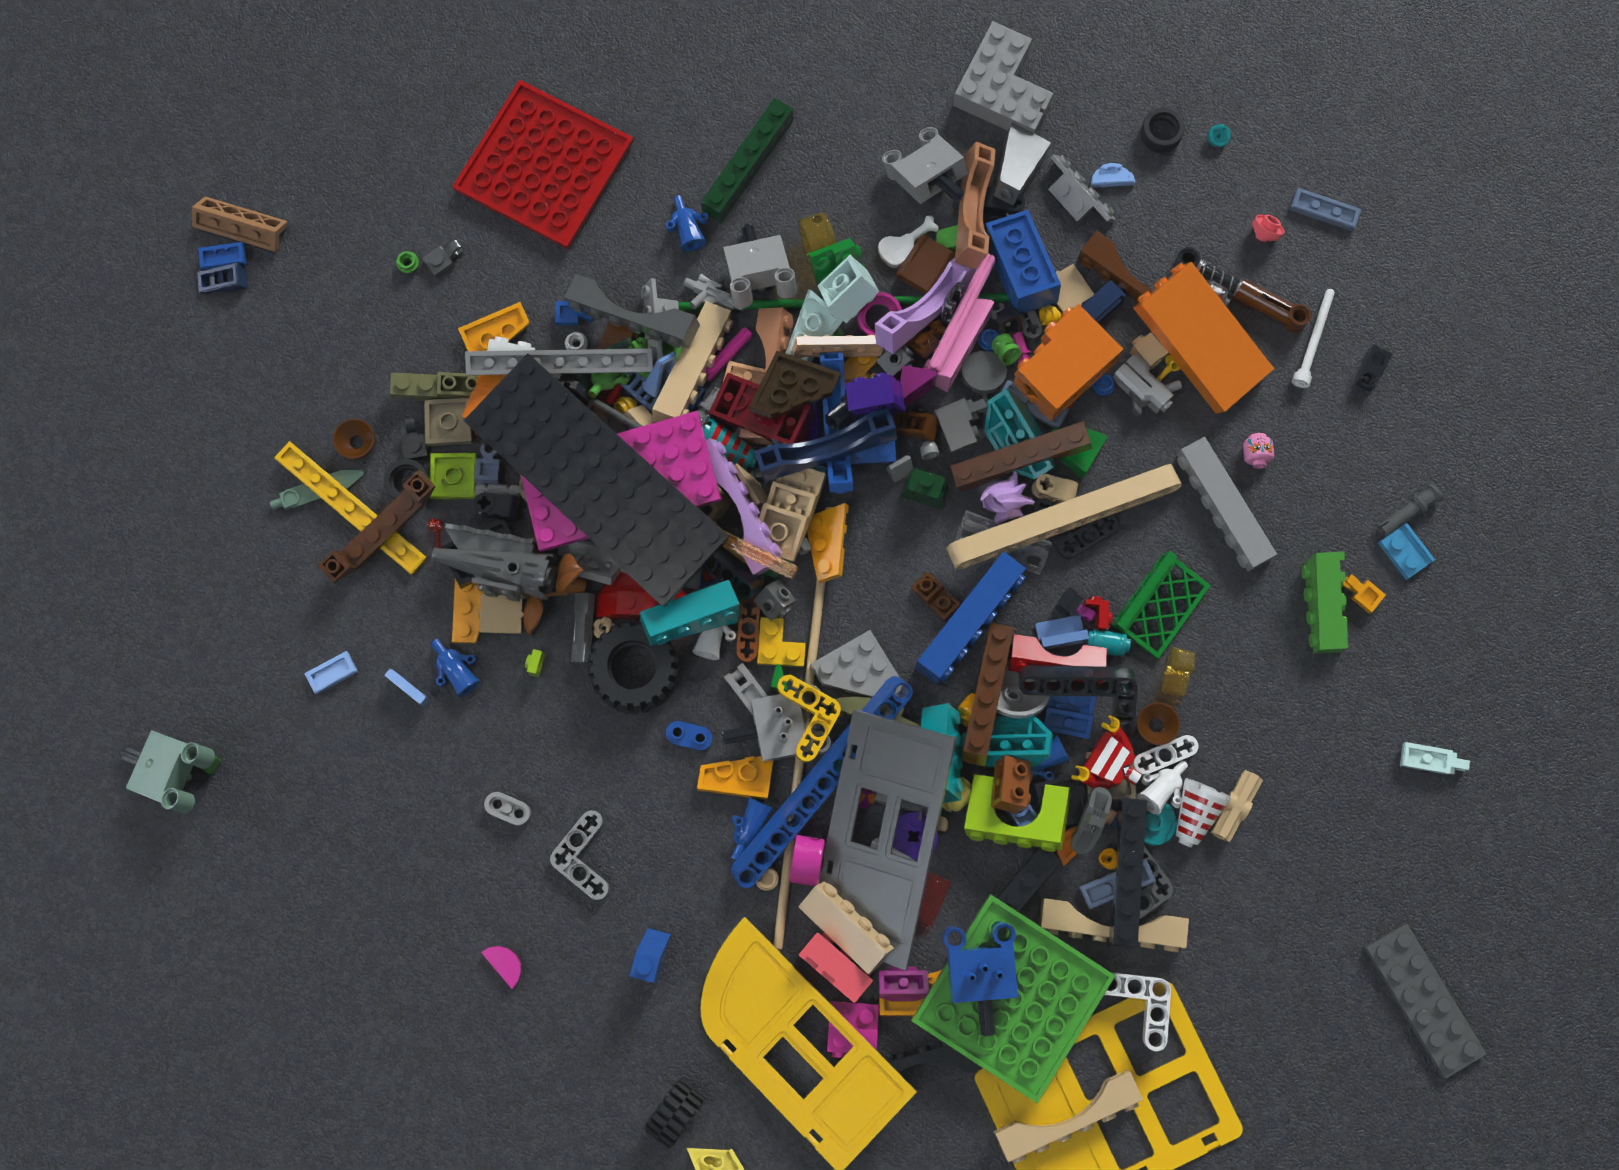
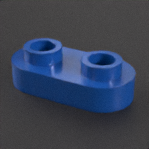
[666,721,713,751]

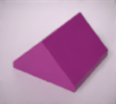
[899,366,938,408]

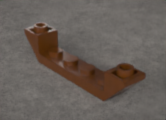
[318,469,436,583]

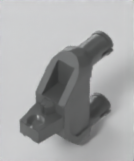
[1070,787,1112,854]

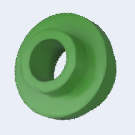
[396,251,419,274]

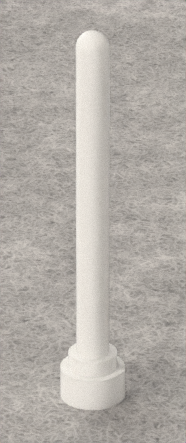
[1291,289,1334,388]

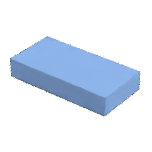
[304,651,358,695]
[385,669,430,707]

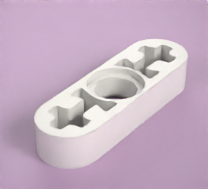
[1134,735,1198,775]

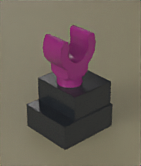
[1054,587,1096,622]

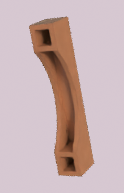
[955,142,995,269]
[740,307,793,445]

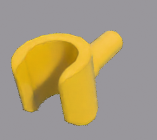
[1156,354,1180,382]

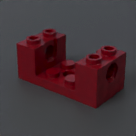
[709,373,815,445]

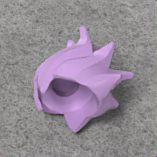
[980,472,1035,524]

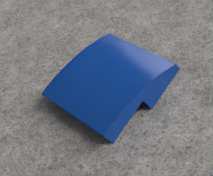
[1043,682,1096,739]

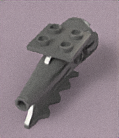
[431,523,558,602]

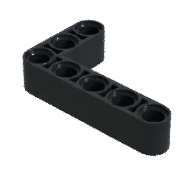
[698,504,765,600]
[1018,665,1137,738]

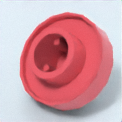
[1252,215,1284,242]

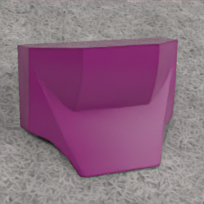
[879,966,929,1002]

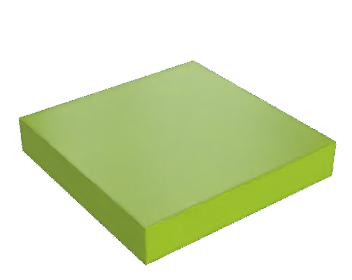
[430,453,478,500]

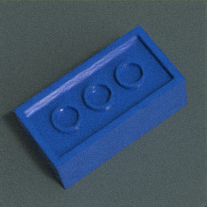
[985,210,1061,315]

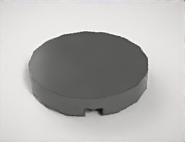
[961,351,1007,394]

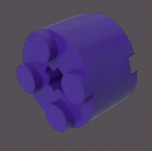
[893,812,938,861]

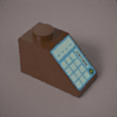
[597,321,642,349]

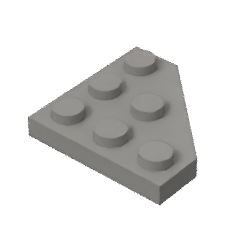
[810,630,901,697]

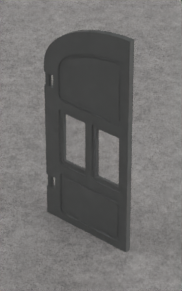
[819,709,957,971]

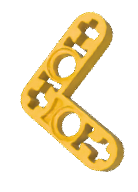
[777,675,841,763]

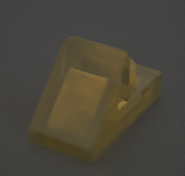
[1160,646,1195,698]

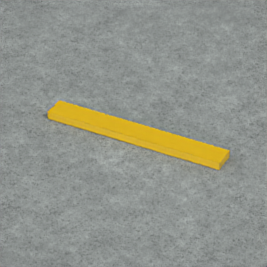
[274,441,428,576]

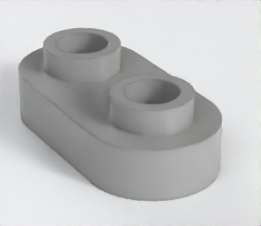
[484,792,531,826]

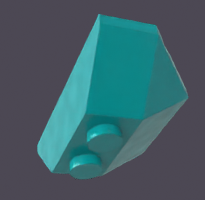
[984,388,1055,479]
[959,716,1053,768]

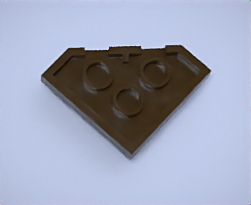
[749,351,841,419]

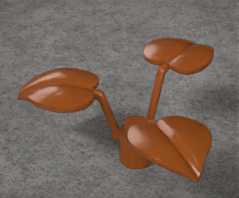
[523,533,586,636]

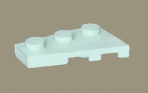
[785,289,843,362]

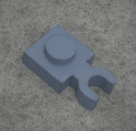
[474,444,500,484]

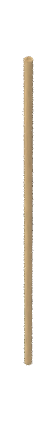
[773,507,832,949]

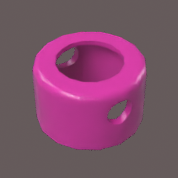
[856,292,902,336]
[789,835,825,886]

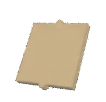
[1056,264,1094,313]
[478,594,524,634]

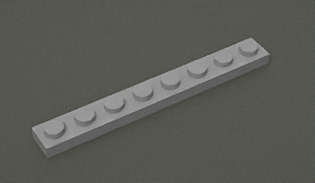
[465,349,653,375]

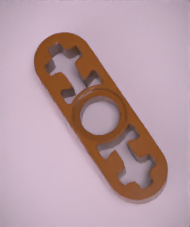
[737,596,760,663]

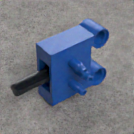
[942,921,1018,1036]

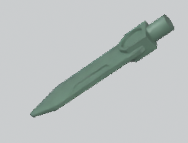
[270,470,364,510]

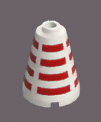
[1176,778,1231,848]

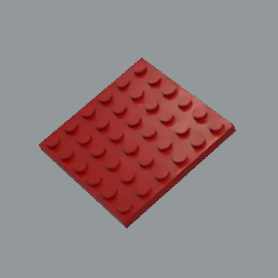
[452,79,634,250]

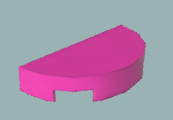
[481,946,521,989]

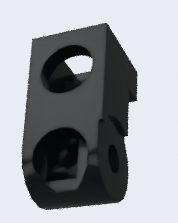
[1354,345,1393,392]

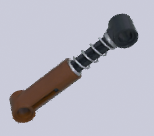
[1173,247,1312,333]

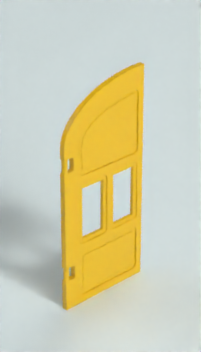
[701,917,917,1170]

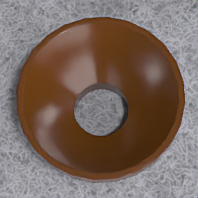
[333,418,376,460]
[1136,702,1180,745]

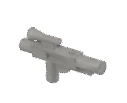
[684,274,746,311]

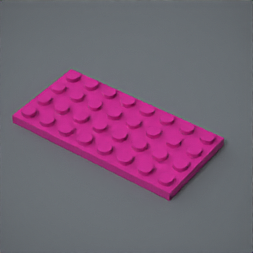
[521,411,722,552]

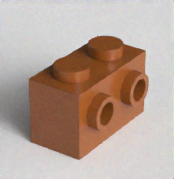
[991,755,1033,814]

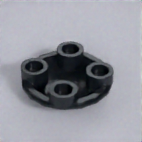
[941,282,965,326]

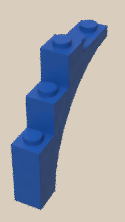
[819,351,853,494]

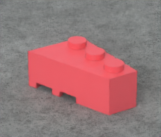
[799,932,873,1003]

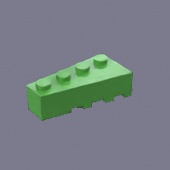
[1301,552,1348,654]

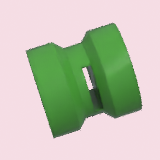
[991,333,1022,365]

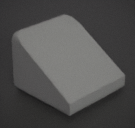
[887,455,913,482]

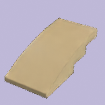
[759,468,827,561]

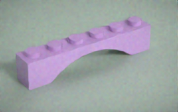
[875,258,979,354]
[706,438,783,575]

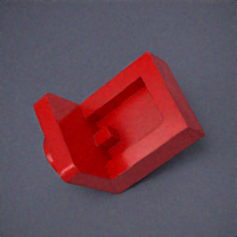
[1083,596,1113,631]

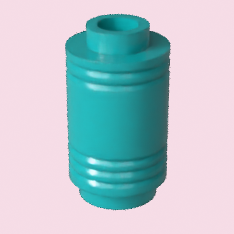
[1086,629,1131,657]

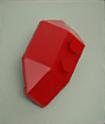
[595,572,686,620]

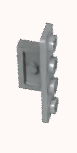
[1048,154,1116,223]
[641,278,679,368]
[558,540,626,585]

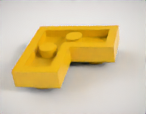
[757,617,805,668]

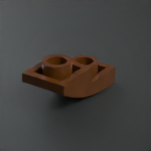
[911,572,961,623]

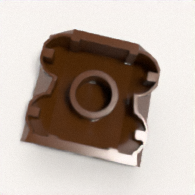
[895,234,955,295]

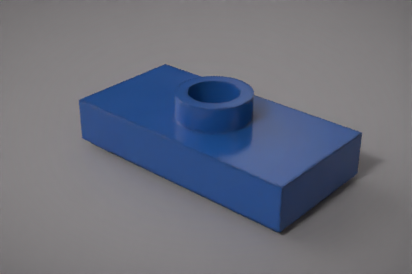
[198,242,247,271]

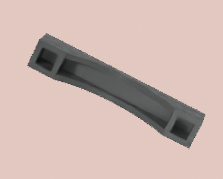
[564,274,700,349]

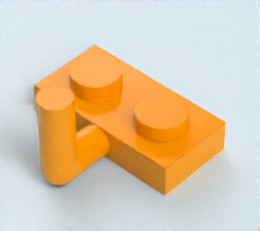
[844,356,879,390]

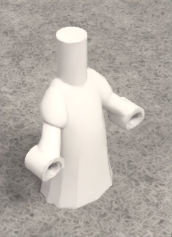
[692,625,736,660]
[1137,760,1188,815]

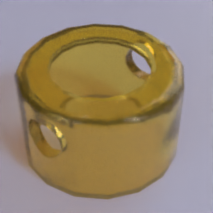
[798,212,837,257]

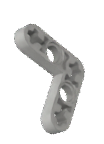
[550,810,610,900]

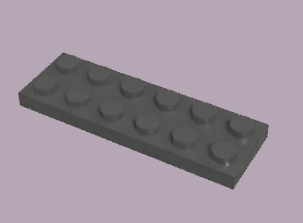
[1364,924,1486,1079]

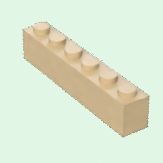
[652,301,733,422]

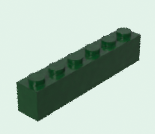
[701,98,793,223]

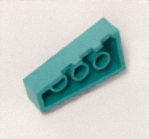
[640,580,740,645]
[921,703,964,803]

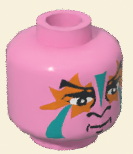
[1243,433,1274,469]

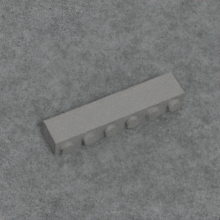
[1177,437,1277,572]

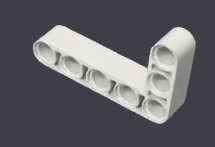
[1104,972,1171,1051]

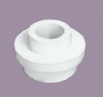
[565,332,588,350]

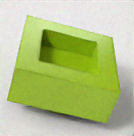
[525,649,546,677]

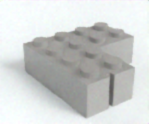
[953,21,1053,134]

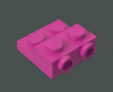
[827,1001,879,1058]

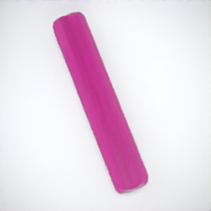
[706,327,752,382]

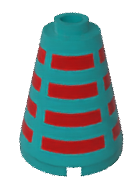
[703,417,757,471]

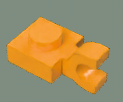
[1343,574,1386,613]

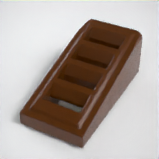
[893,411,940,441]

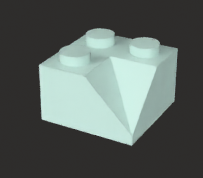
[818,255,879,323]

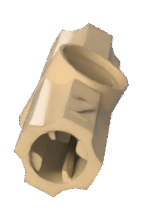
[1210,770,1263,843]

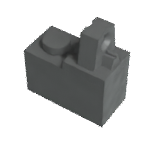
[935,398,988,456]

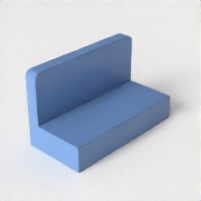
[1035,615,1089,650]

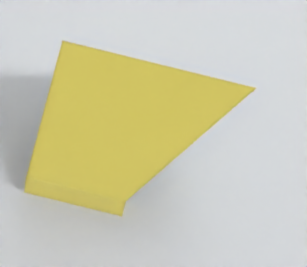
[687,1148,744,1170]

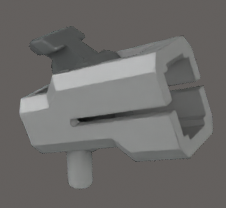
[1112,353,1182,417]

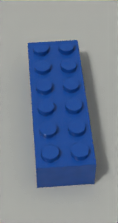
[915,551,1026,685]

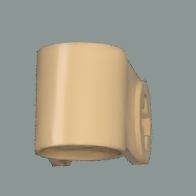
[1031,474,1078,504]

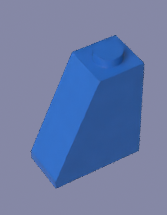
[630,928,671,983]

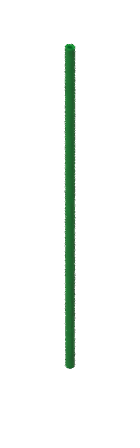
[678,293,1010,311]

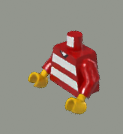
[1072,715,1142,789]

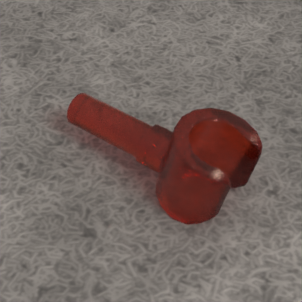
[427,518,443,548]

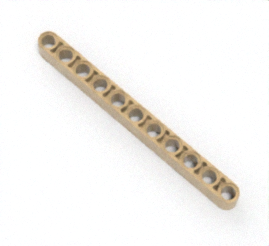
[946,464,1182,570]

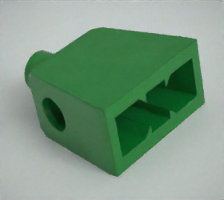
[1052,424,1108,478]

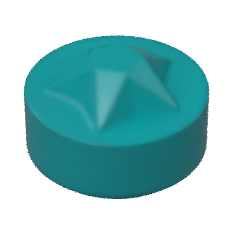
[1207,124,1231,147]

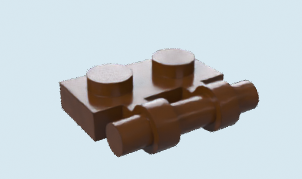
[906,319,947,359]

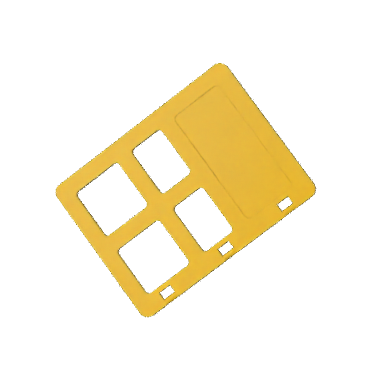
[975,982,1243,1170]

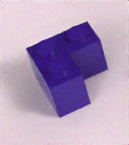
[845,373,905,415]

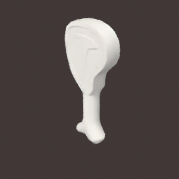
[878,215,938,268]

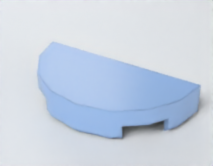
[1090,163,1135,188]

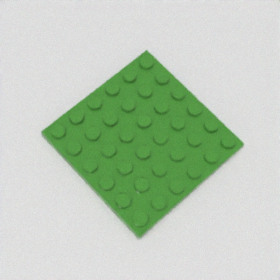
[911,894,1115,1104]

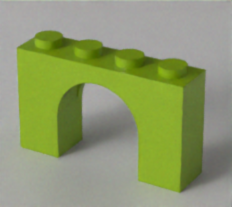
[964,774,1071,852]

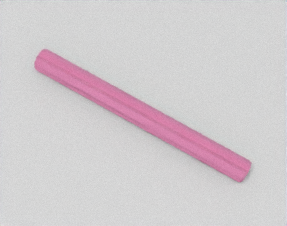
[929,254,995,372]

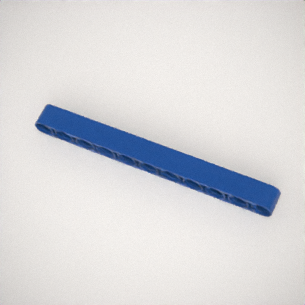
[730,676,913,888]

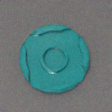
[1144,803,1177,846]

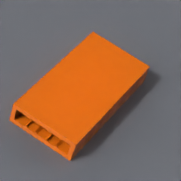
[1133,262,1274,414]

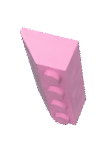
[923,299,994,392]

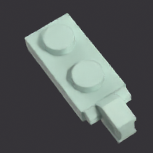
[1400,742,1470,775]

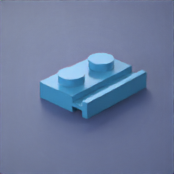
[1378,523,1435,580]

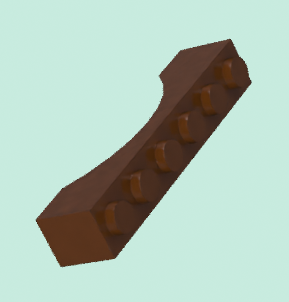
[1078,230,1154,304]
[951,421,1093,492]
[962,623,1014,766]

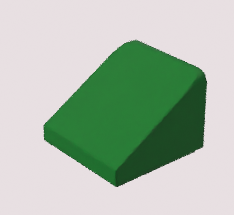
[771,664,788,692]

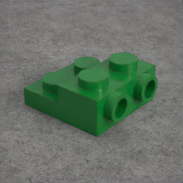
[808,238,865,295]

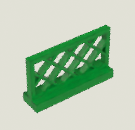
[1111,551,1211,659]

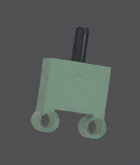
[119,730,215,814]

